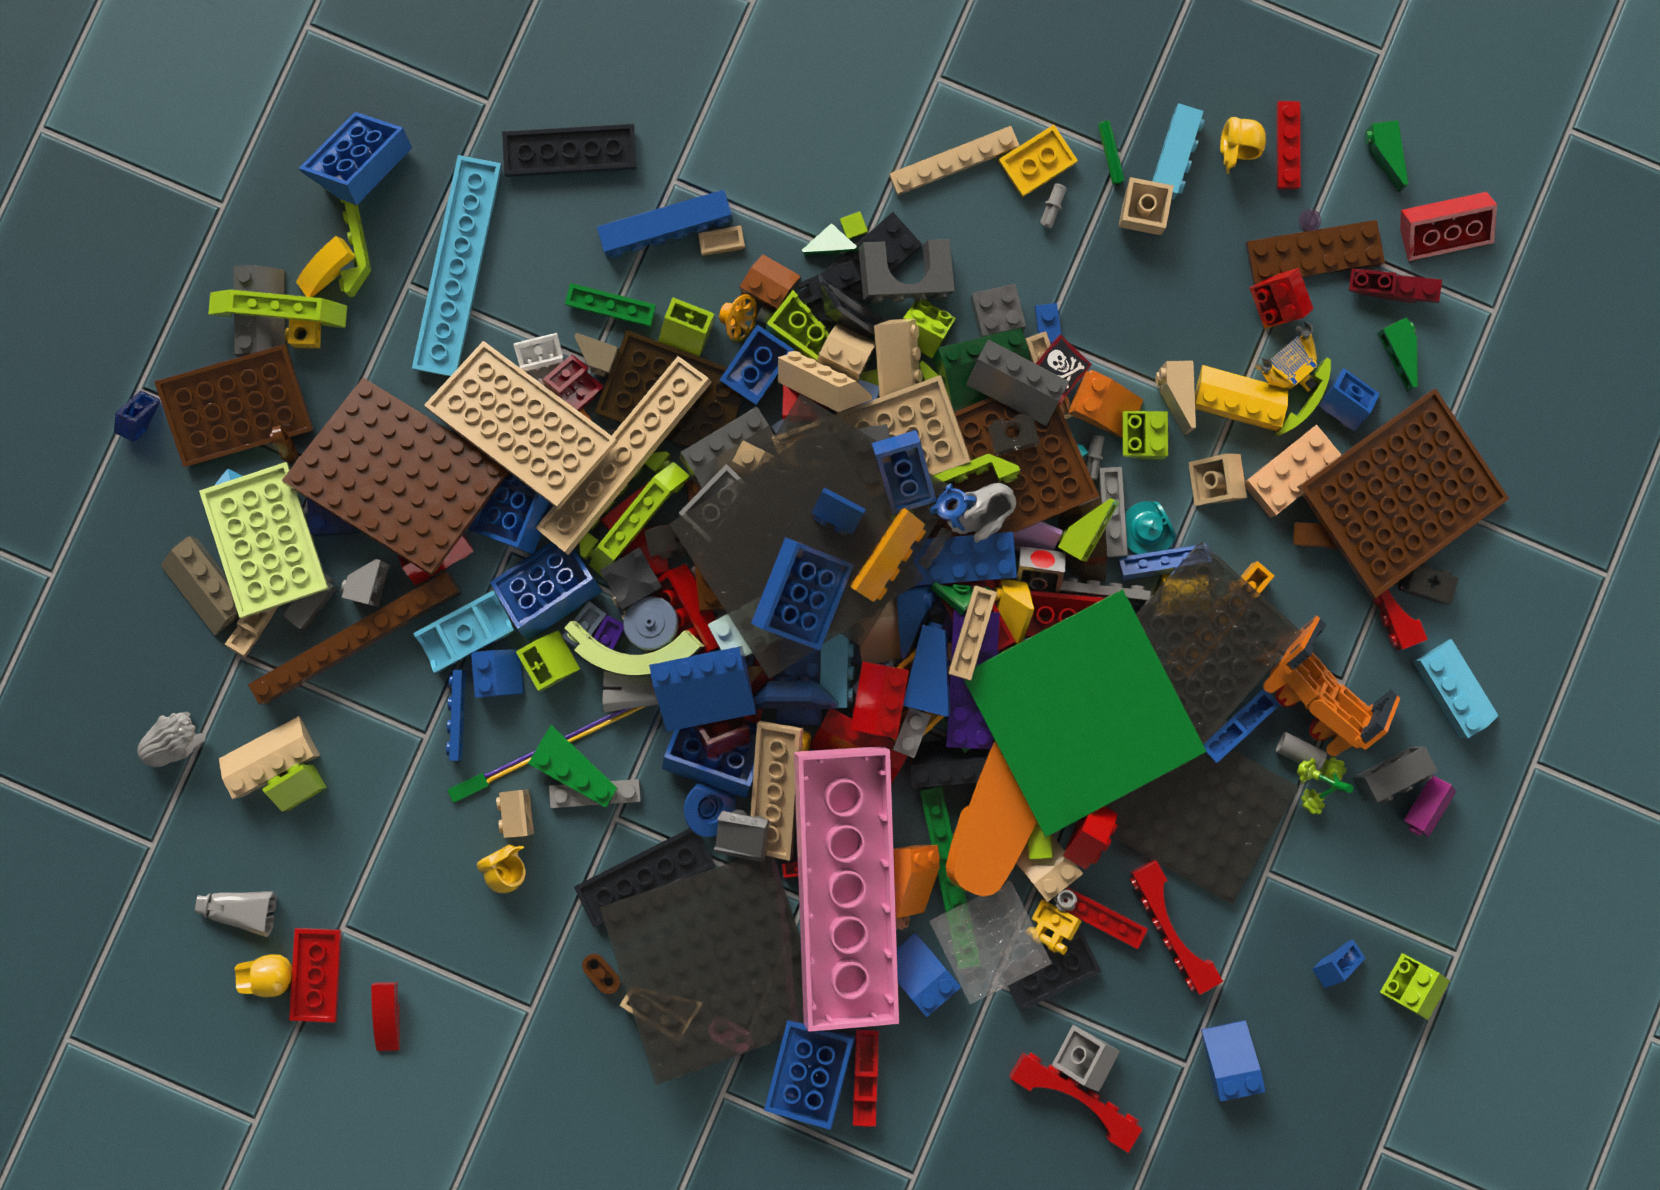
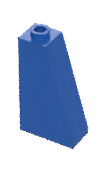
[903,622,951,717]

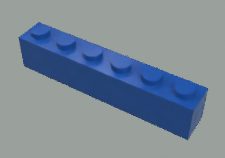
[597,190,733,258]

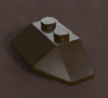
[1058,493,1107,583]

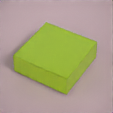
[840,211,868,240]

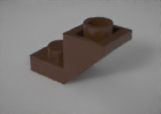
[1293,522,1339,550]

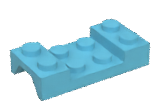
[413,591,516,674]

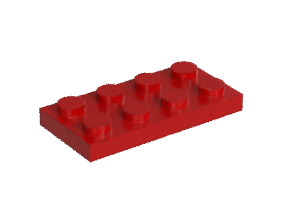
[289,928,342,1022]

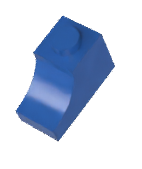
[1312,939,1366,988]

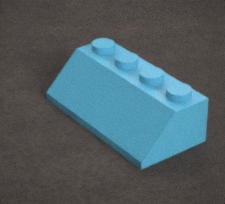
[1412,639,1498,739]

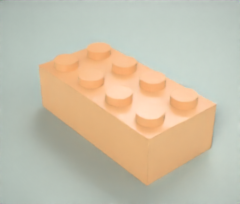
[1245,425,1341,518]

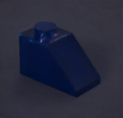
[114,390,160,442]

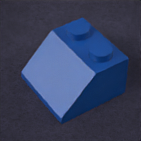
[1318,368,1380,432]
[811,488,866,536]
[471,649,524,698]

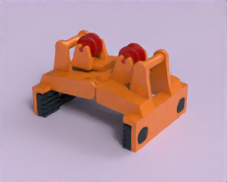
[1263,616,1400,756]

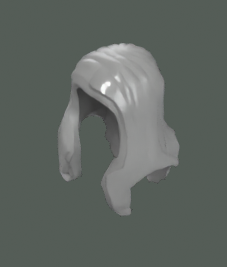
[947,483,1016,543]
[137,712,206,767]

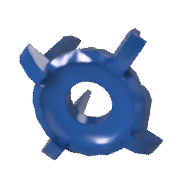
[930,484,976,531]

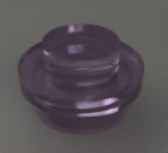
[1298,209,1321,231]

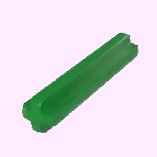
[1098,121,1125,185]

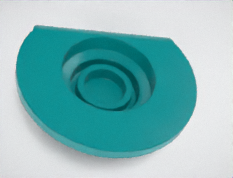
[1125,501,1176,555]

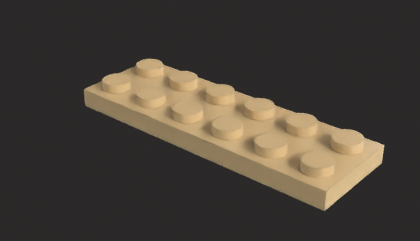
[750,721,803,861]

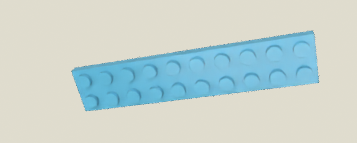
[412,155,502,377]

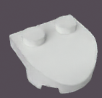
[514,333,564,385]

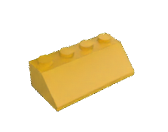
[1195,365,1288,431]

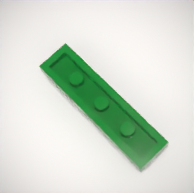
[565,283,657,328]

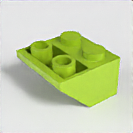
[658,297,716,357]
[903,300,956,358]
[1122,411,1168,460]
[516,630,581,692]
[262,763,327,812]
[1380,953,1450,1020]

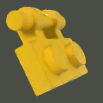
[1026,899,1082,955]

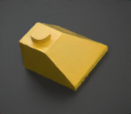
[994,579,1034,644]

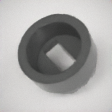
[756,304,774,324]

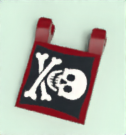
[1035,334,1092,405]

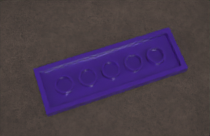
[946,610,1000,749]

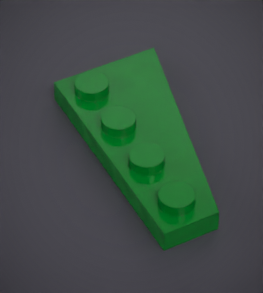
[528,725,618,808]

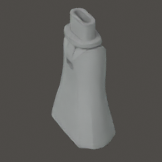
[603,670,659,712]
[195,891,277,937]

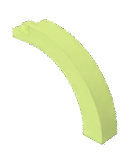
[565,621,704,675]

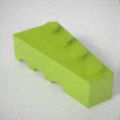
[766,290,829,362]

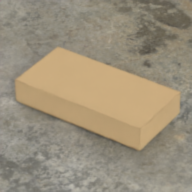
[698,226,745,256]

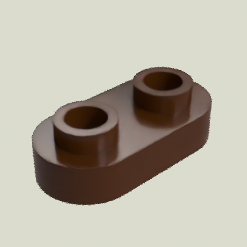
[270,424,299,464]
[582,953,621,994]

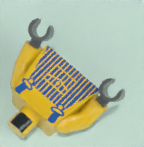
[1255,322,1318,392]

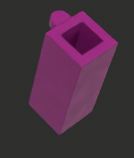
[1404,775,1457,837]

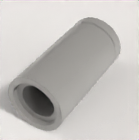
[1276,732,1327,771]

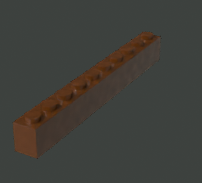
[248,572,461,705]

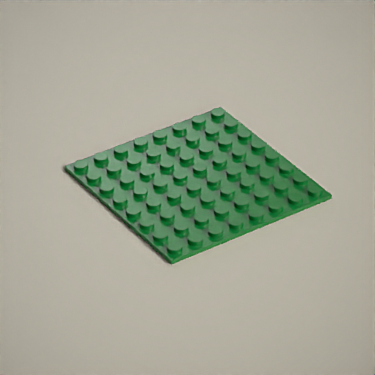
[963,589,1207,837]

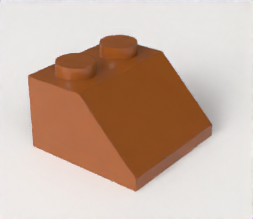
[740,255,801,312]

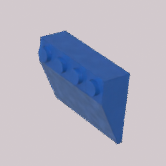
[299,112,412,205]
[468,472,553,554]
[751,537,854,650]
[490,541,602,641]
[649,646,756,731]
[662,718,757,798]
[764,1020,856,1130]

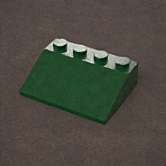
[933,328,1030,412]

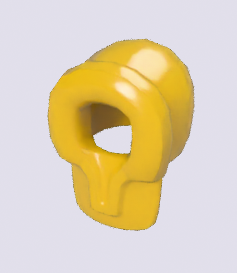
[1220,117,1266,174]
[476,845,526,894]
[234,954,292,997]

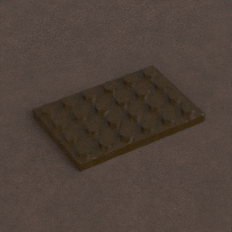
[595,330,744,448]

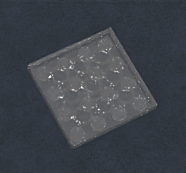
[929,881,1052,1004]

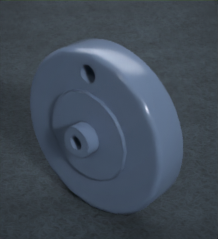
[623,596,679,651]

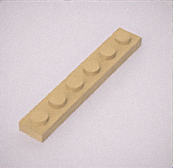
[889,126,1019,196]

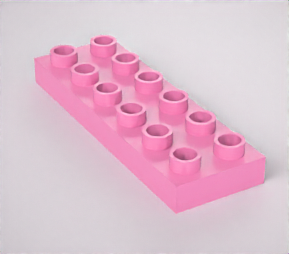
[794,746,899,1032]

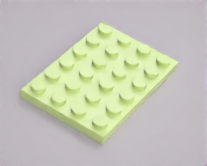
[199,462,329,618]

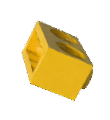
[285,319,321,348]

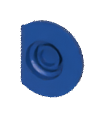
[684,783,736,837]

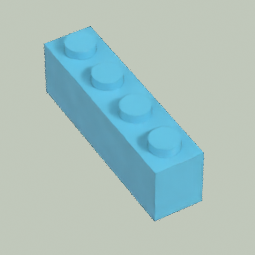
[1152,103,1205,199]
[820,615,856,708]

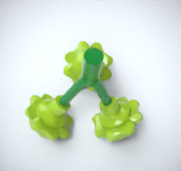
[1297,757,1353,814]

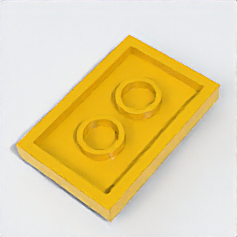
[998,125,1078,198]

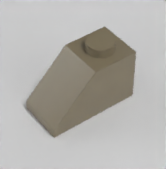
[574,333,619,377]

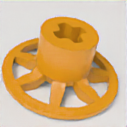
[719,294,758,342]

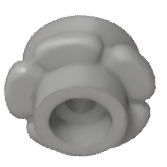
[1054,889,1077,911]

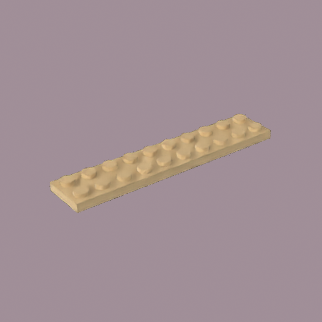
[535,356,711,555]

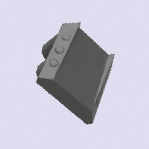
[714,809,770,862]

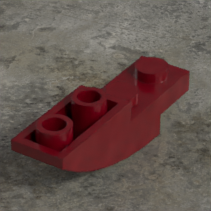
[1349,269,1442,303]

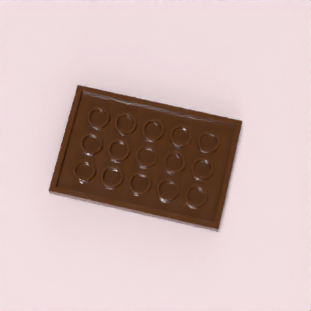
[154,344,314,467]

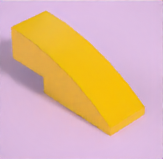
[296,236,356,297]

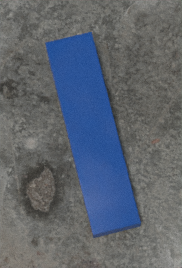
[1203,689,1280,763]

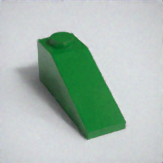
[1364,120,1408,191]
[1377,317,1418,392]

